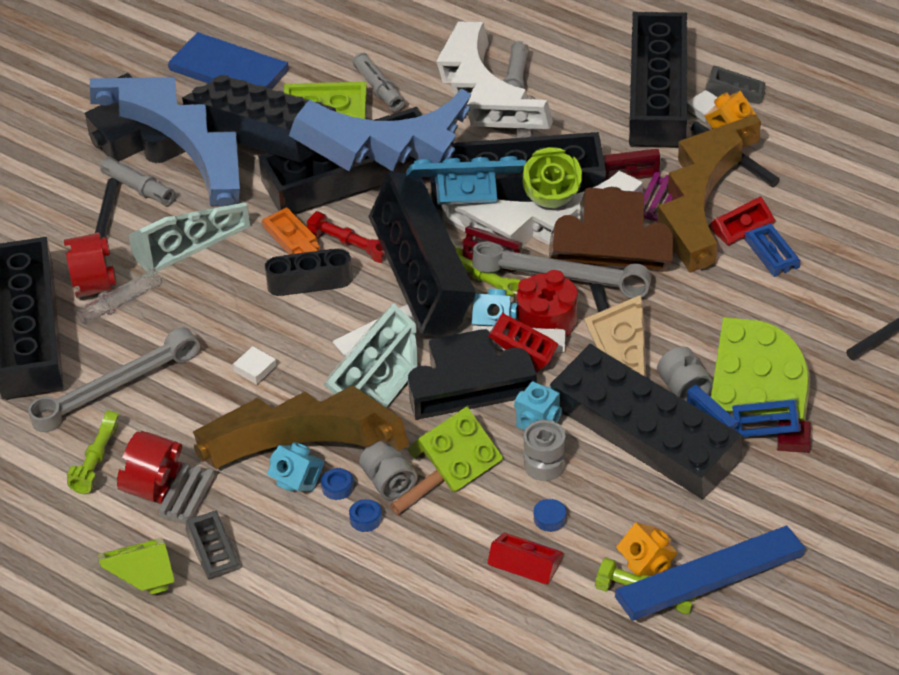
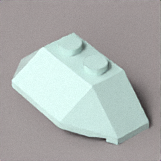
[324,303,417,407]

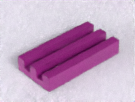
[644,172,673,222]

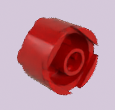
[64,233,117,298]
[517,270,578,338]
[117,430,183,504]

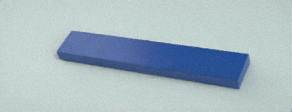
[615,525,805,621]

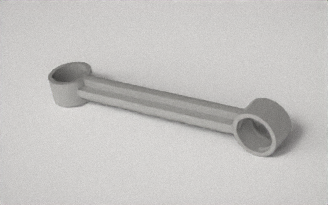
[472,242,651,298]
[28,327,200,432]

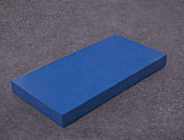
[168,32,289,89]

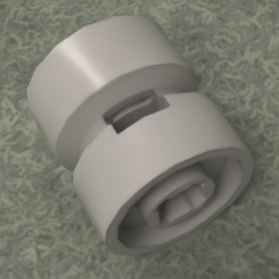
[657,346,713,401]
[523,420,566,481]
[359,440,417,500]

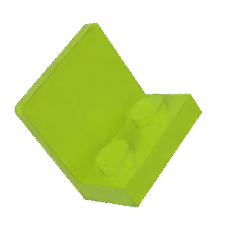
[407,406,503,492]

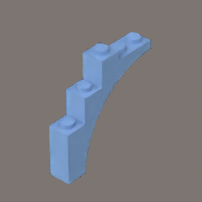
[289,89,472,171]

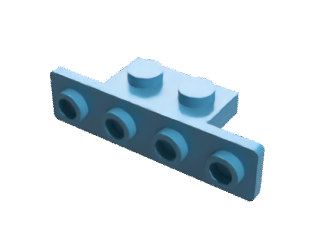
[406,156,526,205]

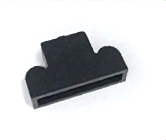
[85,73,185,163]
[408,329,537,420]

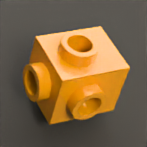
[704,91,756,129]
[616,522,678,576]

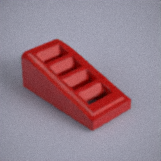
[488,313,558,373]

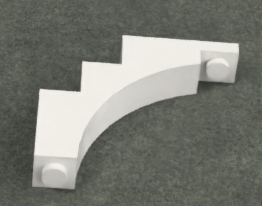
[436,22,553,129]
[442,171,643,252]

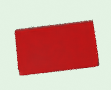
[708,196,776,246]
[487,532,564,584]

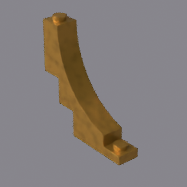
[657,114,761,273]
[193,385,409,469]

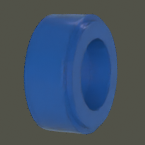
[321,468,354,500]
[349,499,382,532]
[533,499,566,532]

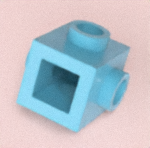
[472,289,518,326]
[514,381,562,430]
[267,442,325,491]

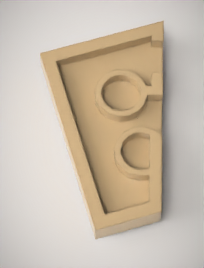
[584,295,646,377]

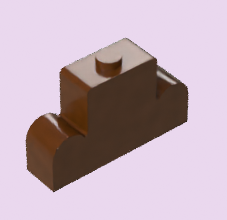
[549,186,673,272]

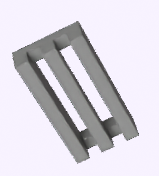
[159,462,215,523]

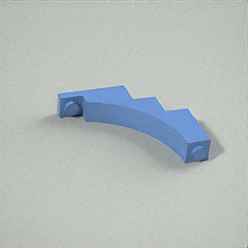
[90,77,240,207]

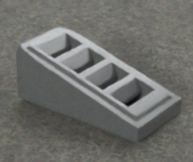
[704,65,765,103]
[185,510,240,579]

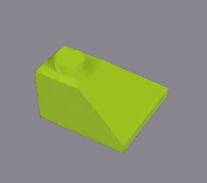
[97,538,175,594]

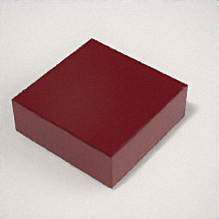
[777,420,811,453]

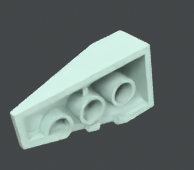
[129,203,250,275]

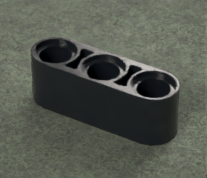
[264,249,353,296]

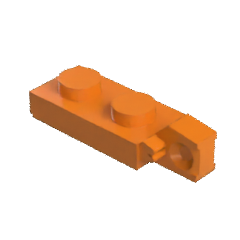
[262,207,320,255]

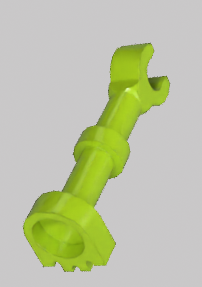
[453,244,521,300]
[67,410,119,494]
[595,557,696,614]

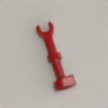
[306,211,384,263]

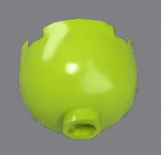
[523,147,582,208]

